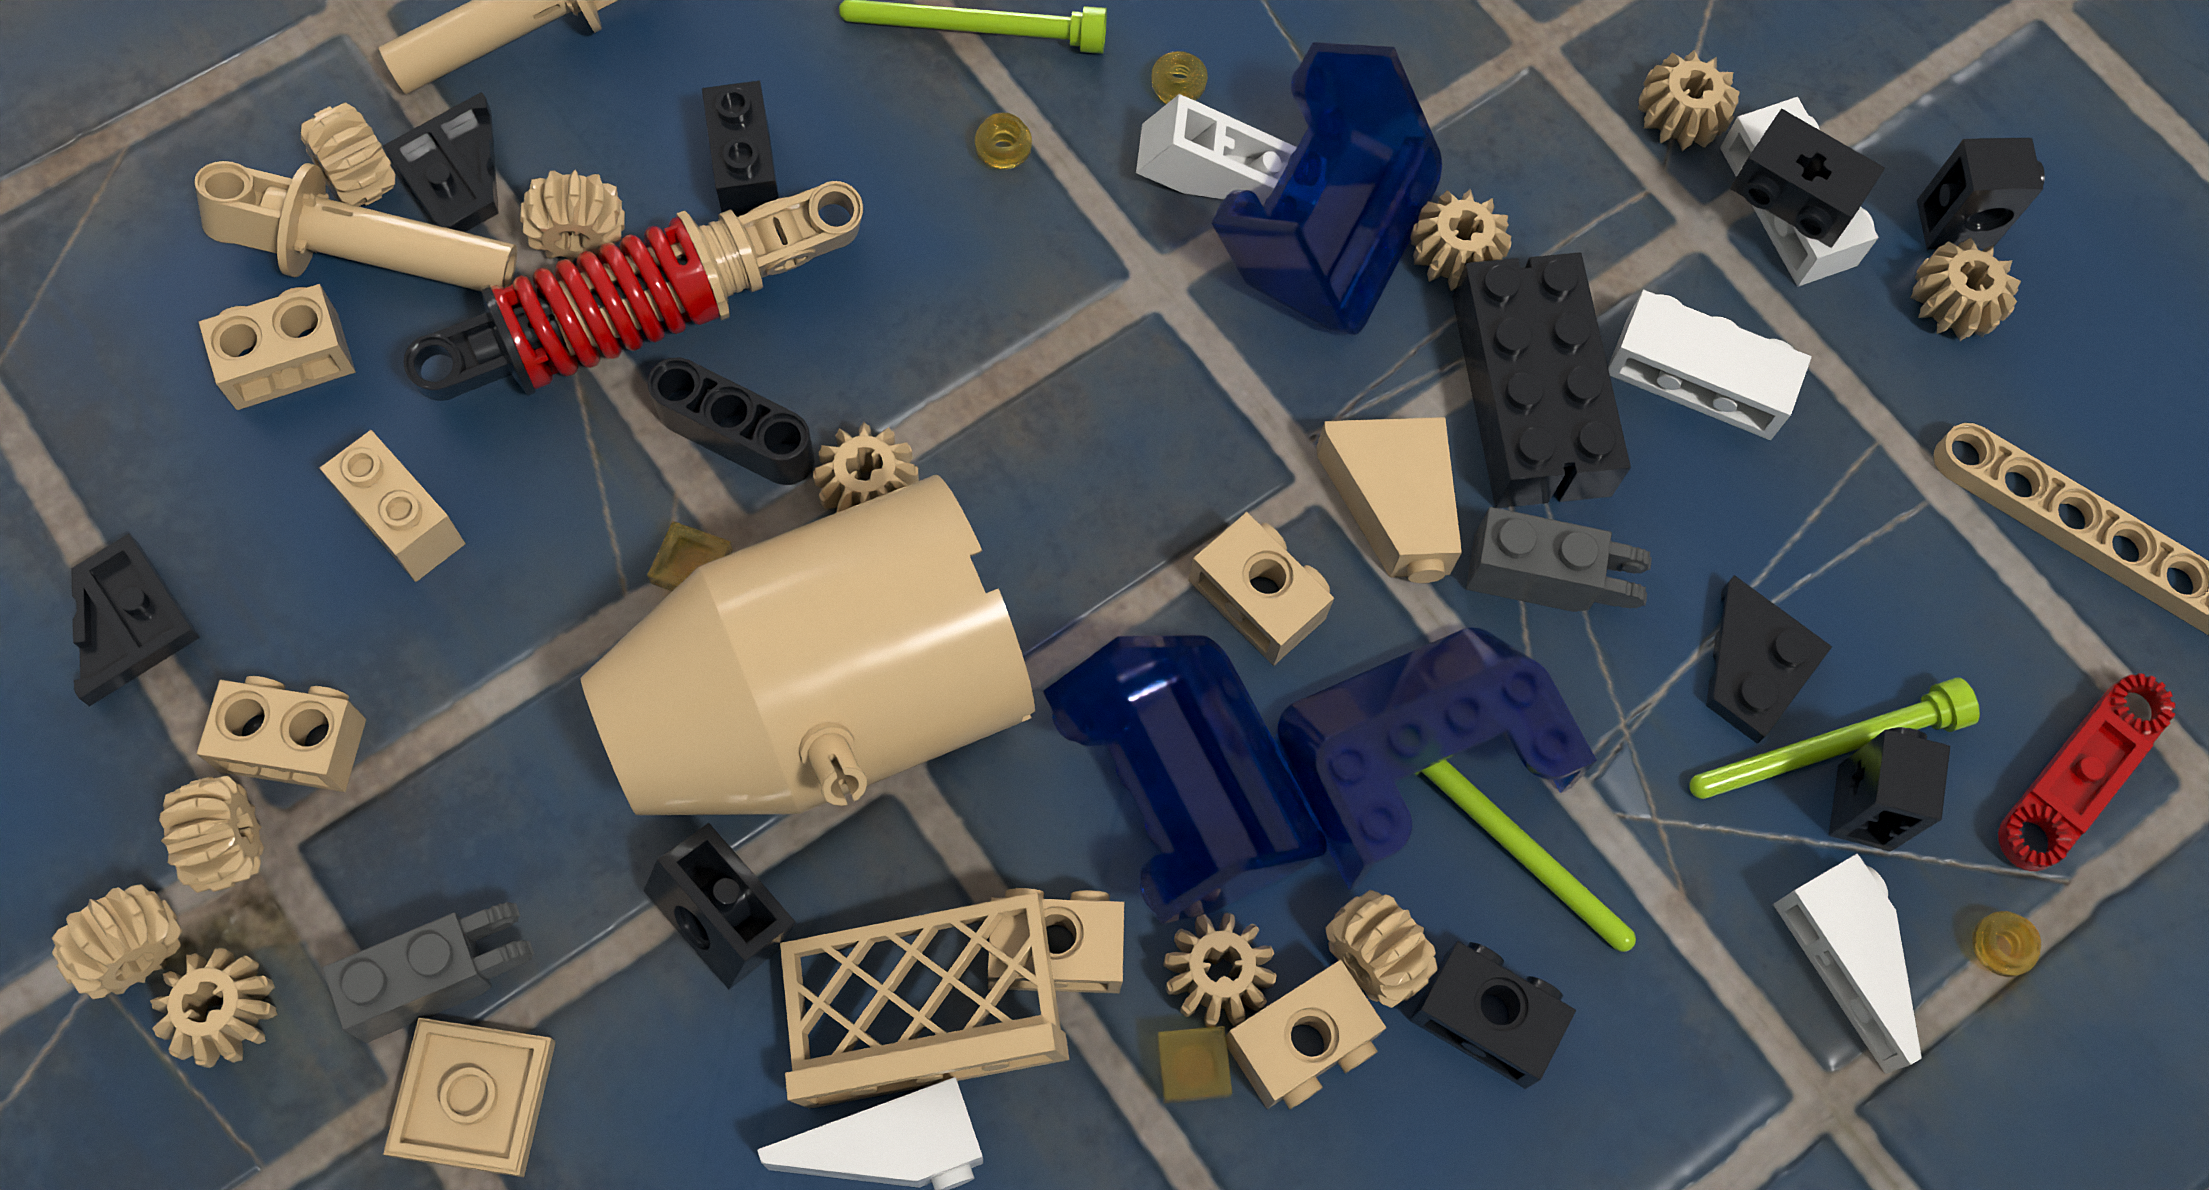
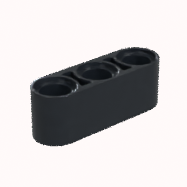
[648,357,815,485]

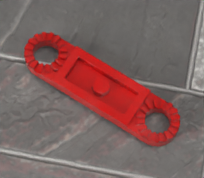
[1998,673,2175,871]

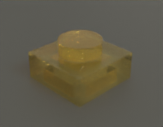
[647,521,733,591]
[1156,1026,1232,1104]

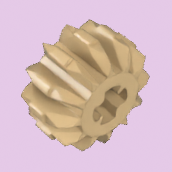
[1638,50,1740,151]
[301,102,395,206]
[520,169,625,262]
[1410,189,1512,291]
[1910,237,2021,341]
[813,422,919,513]
[159,776,264,893]
[52,884,182,999]
[1325,889,1438,1008]
[1163,913,1277,1028]
[150,948,278,1068]

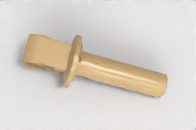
[379,0,618,94]
[195,161,517,291]

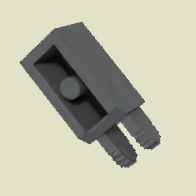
[1466,507,1652,612]
[322,902,534,1043]

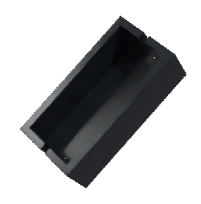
[1452,252,1631,508]

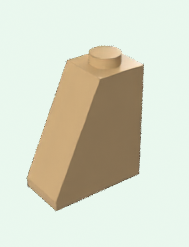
[1317,417,1462,583]

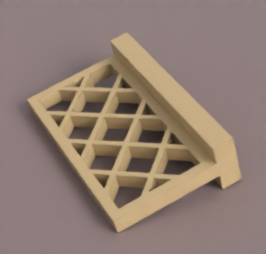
[780,892,1069,1109]

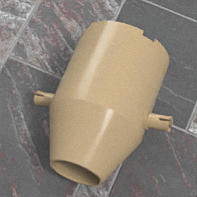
[580,475,1035,815]

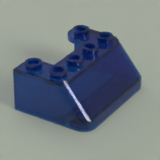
[1211,42,1442,335]
[1275,627,1597,890]
[1043,635,1327,924]

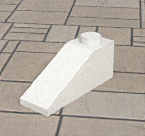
[1136,94,1321,212]
[1773,853,1922,1074]
[757,1077,983,1190]

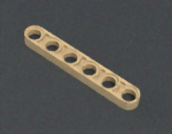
[1933,423,2209,635]

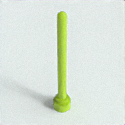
[839,0,1107,54]
[1689,677,1980,799]
[1384,718,1636,952]

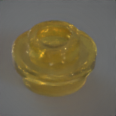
[1151,51,1208,104]
[975,112,1032,169]
[1972,911,2041,977]

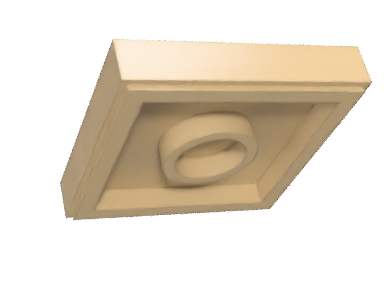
[383,1017,556,1178]

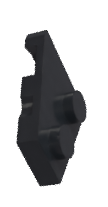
[383,92,499,232]
[71,534,200,707]
[1706,575,1832,744]

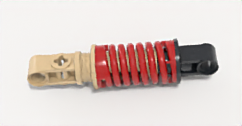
[404,181,863,401]

